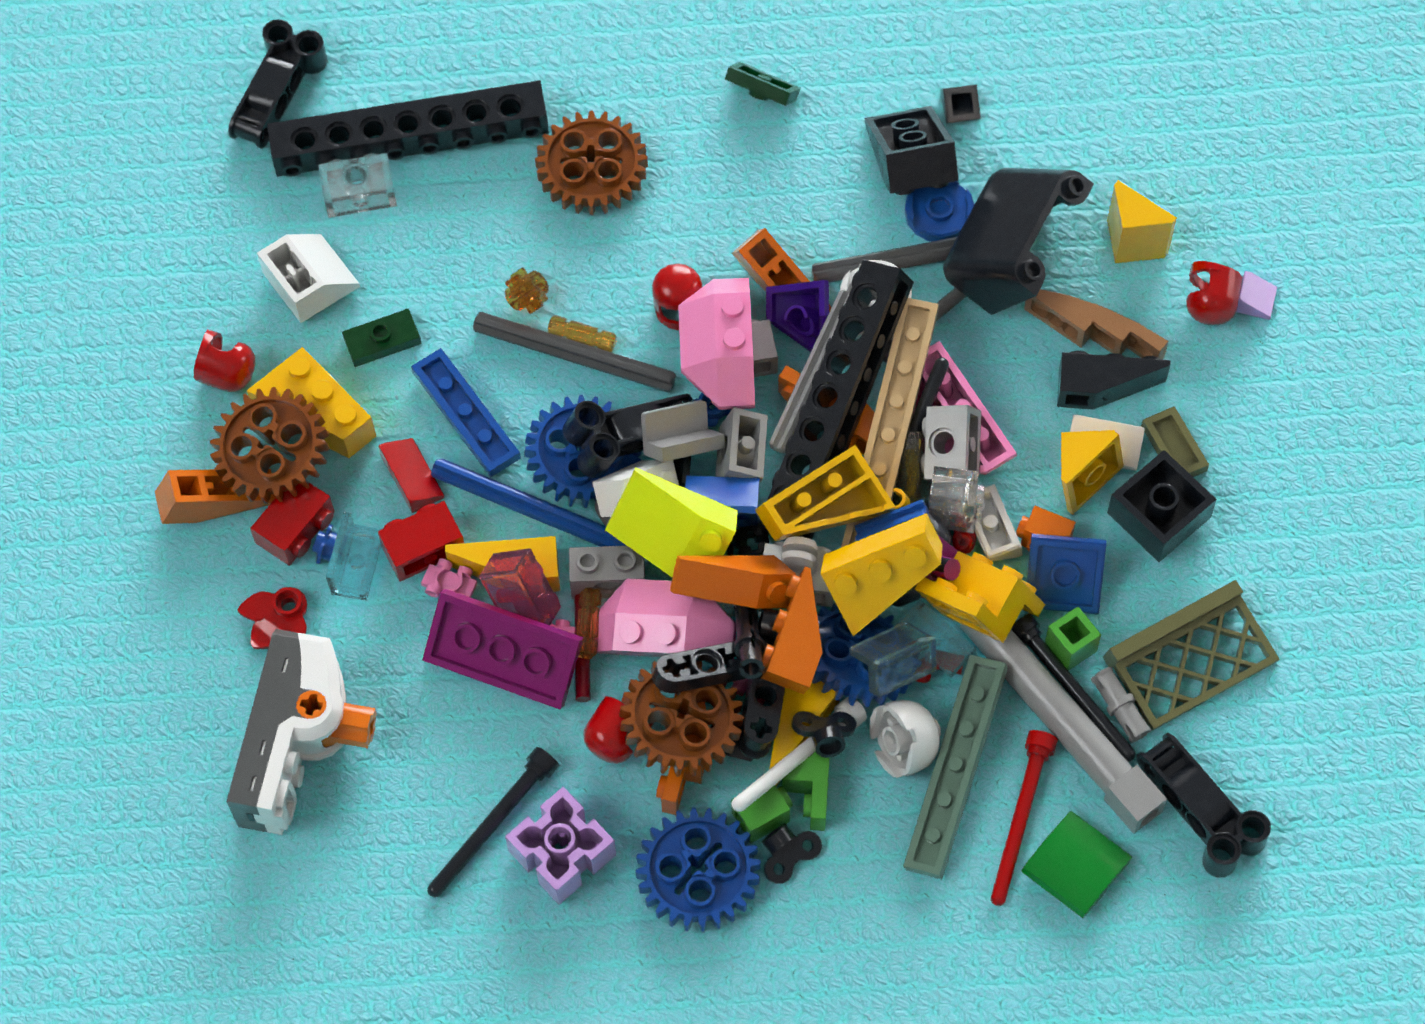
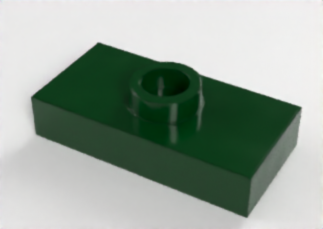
[725,62,801,106]
[342,308,422,367]

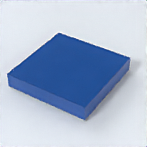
[1027,533,1106,614]

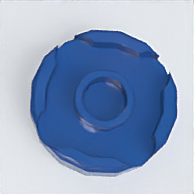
[904,181,974,242]

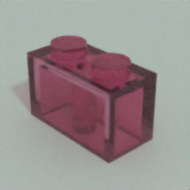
[479,548,561,625]

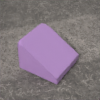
[1236,271,1277,320]

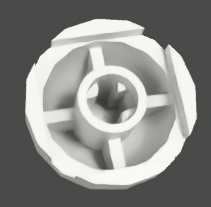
[870,700,941,778]

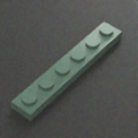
[903,655,1008,880]

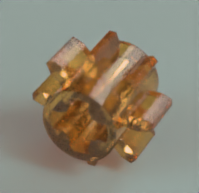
[505,267,549,314]

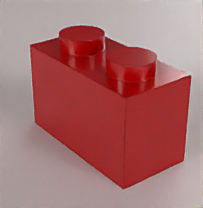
[250,482,335,566]
[377,501,464,582]

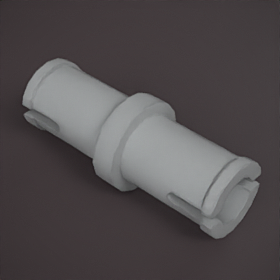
[1091,667,1151,743]

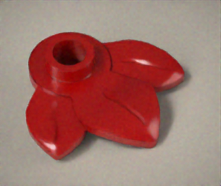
[237,587,308,649]

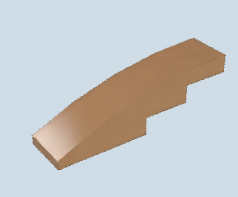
[1024,289,1168,360]

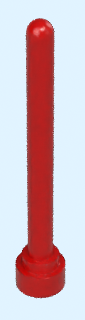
[991,730,1058,906]

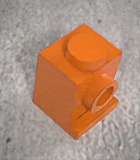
[1016,506,1076,552]

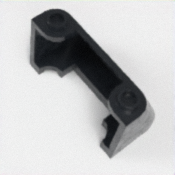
[943,168,1094,315]

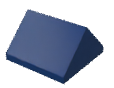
[685,475,760,528]

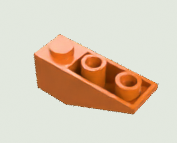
[761,566,823,695]

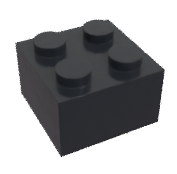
[1107,450,1217,562]

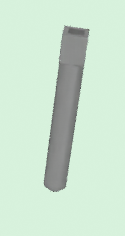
[960,624,1167,834]

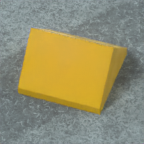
[1107,180,1177,263]
[1061,430,1124,515]

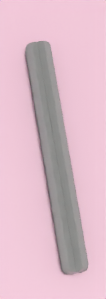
[769,290,850,454]

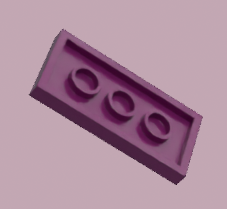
[422,589,584,709]

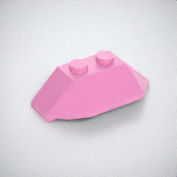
[678,278,755,410]
[913,341,1017,475]
[590,579,736,659]

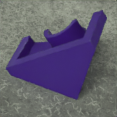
[766,280,829,352]

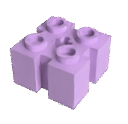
[505,787,616,905]

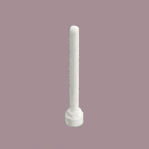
[732,697,867,812]

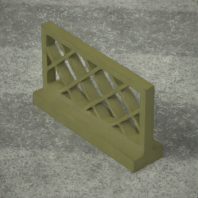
[1103,580,1280,731]

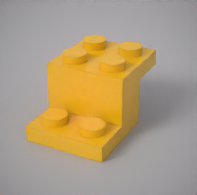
[915,551,1045,643]

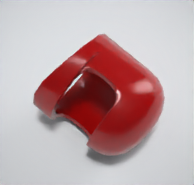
[1186,261,1242,325]
[652,263,703,331]
[194,329,255,392]
[583,696,654,764]

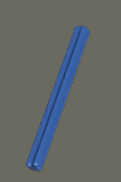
[431,459,627,547]

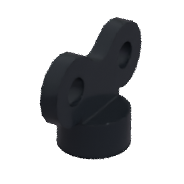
[791,711,857,758]
[761,823,822,884]

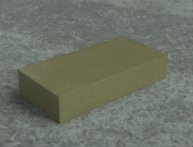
[1141,406,1209,477]

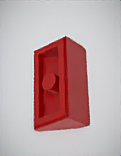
[378,438,445,513]

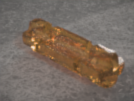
[548,315,617,352]
[576,587,602,659]

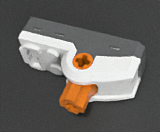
[226,629,377,835]

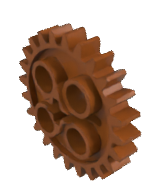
[535,110,648,215]
[210,387,330,504]
[619,661,744,777]

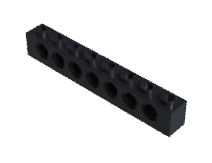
[267,80,549,177]
[757,259,914,541]

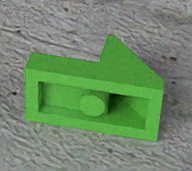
[782,751,830,831]

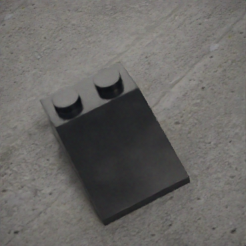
[865,106,959,195]

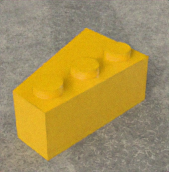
[247,347,377,458]
[755,445,896,541]
[820,513,943,636]

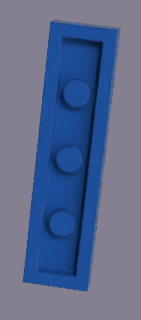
[411,348,521,477]

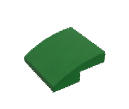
[1021,811,1132,918]

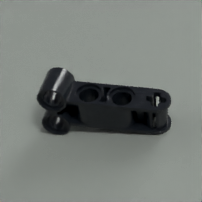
[228,19,328,149]
[562,394,693,478]
[737,608,785,759]
[1136,733,1271,877]

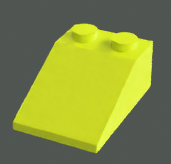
[605,467,738,577]

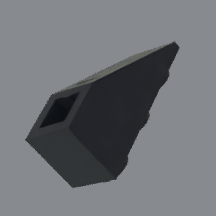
[1057,350,1171,410]

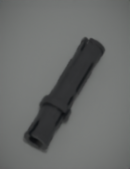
[733,605,765,679]

